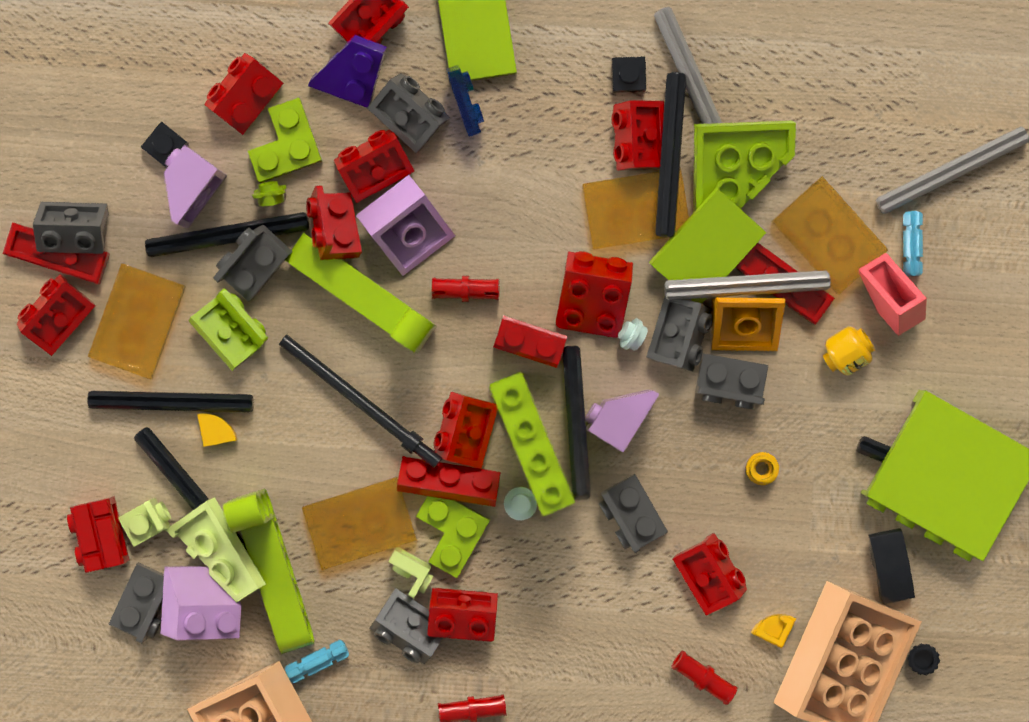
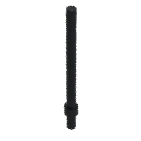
[279,335,442,468]

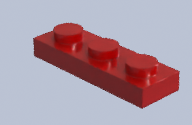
[396,456,501,507]

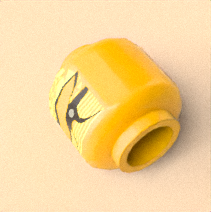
[823,326,875,376]

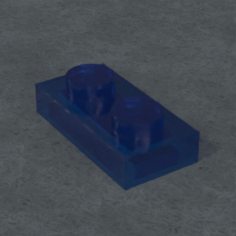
[446,65,484,137]

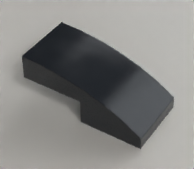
[868,528,915,604]

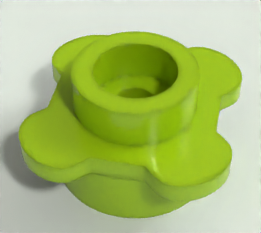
[252,181,287,207]

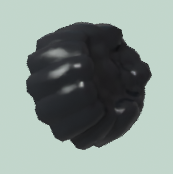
[907,643,940,676]

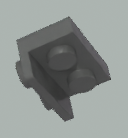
[367,73,450,153]
[32,202,109,254]
[213,225,292,302]
[646,296,713,372]
[695,353,769,410]
[599,474,668,553]
[109,563,164,643]
[369,588,443,664]

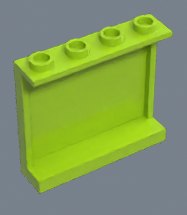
[489,372,575,516]
[861,390,1029,562]

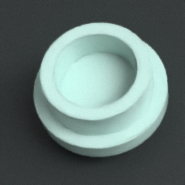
[618,318,648,351]
[504,487,537,520]

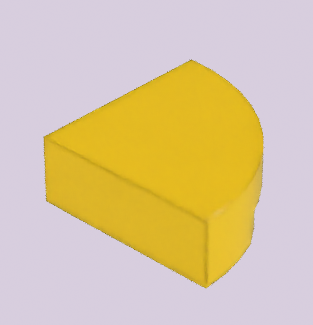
[197,413,238,447]
[751,614,796,648]

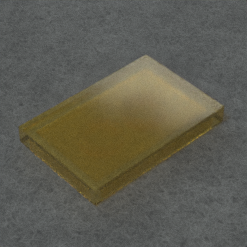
[582,168,689,250]
[772,176,888,295]
[88,263,186,379]
[302,476,417,570]

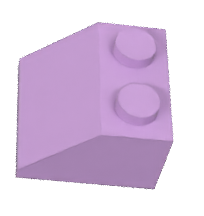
[164,145,227,229]
[356,175,455,276]
[585,389,659,452]
[161,566,241,640]

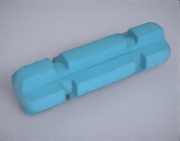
[903,211,923,276]
[285,640,349,683]

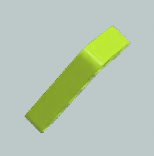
[285,233,437,354]
[223,488,315,654]

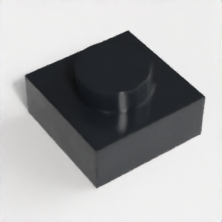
[611,56,647,93]
[141,121,189,168]

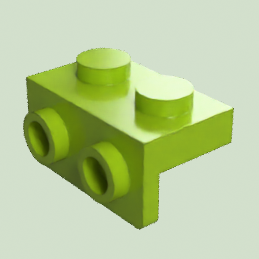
[188,288,268,371]

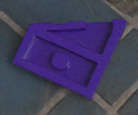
[308,35,387,108]

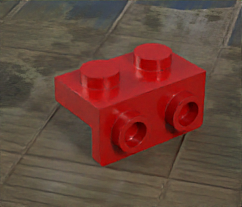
[328,0,409,44]
[204,53,284,135]

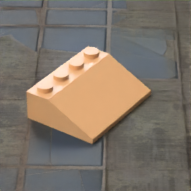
[773,581,922,722]
[187,661,312,722]

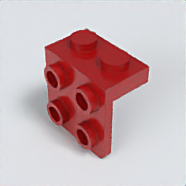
[556,251,633,338]

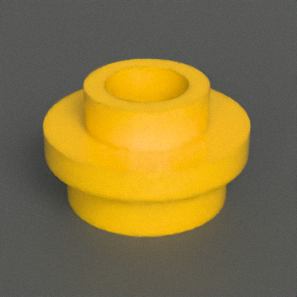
[745,452,779,485]

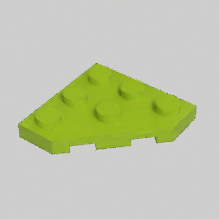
[693,120,796,213]

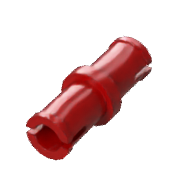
[432,276,500,302]
[671,650,738,705]
[438,694,507,722]

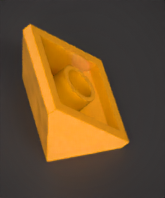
[711,298,785,351]

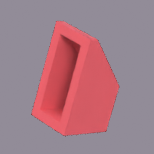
[859,253,927,336]

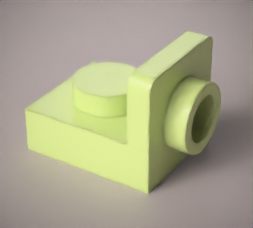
[118,498,171,547]
[388,546,433,598]

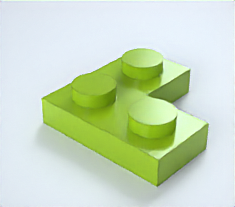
[248,98,323,183]
[416,496,490,578]

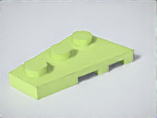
[166,497,266,602]

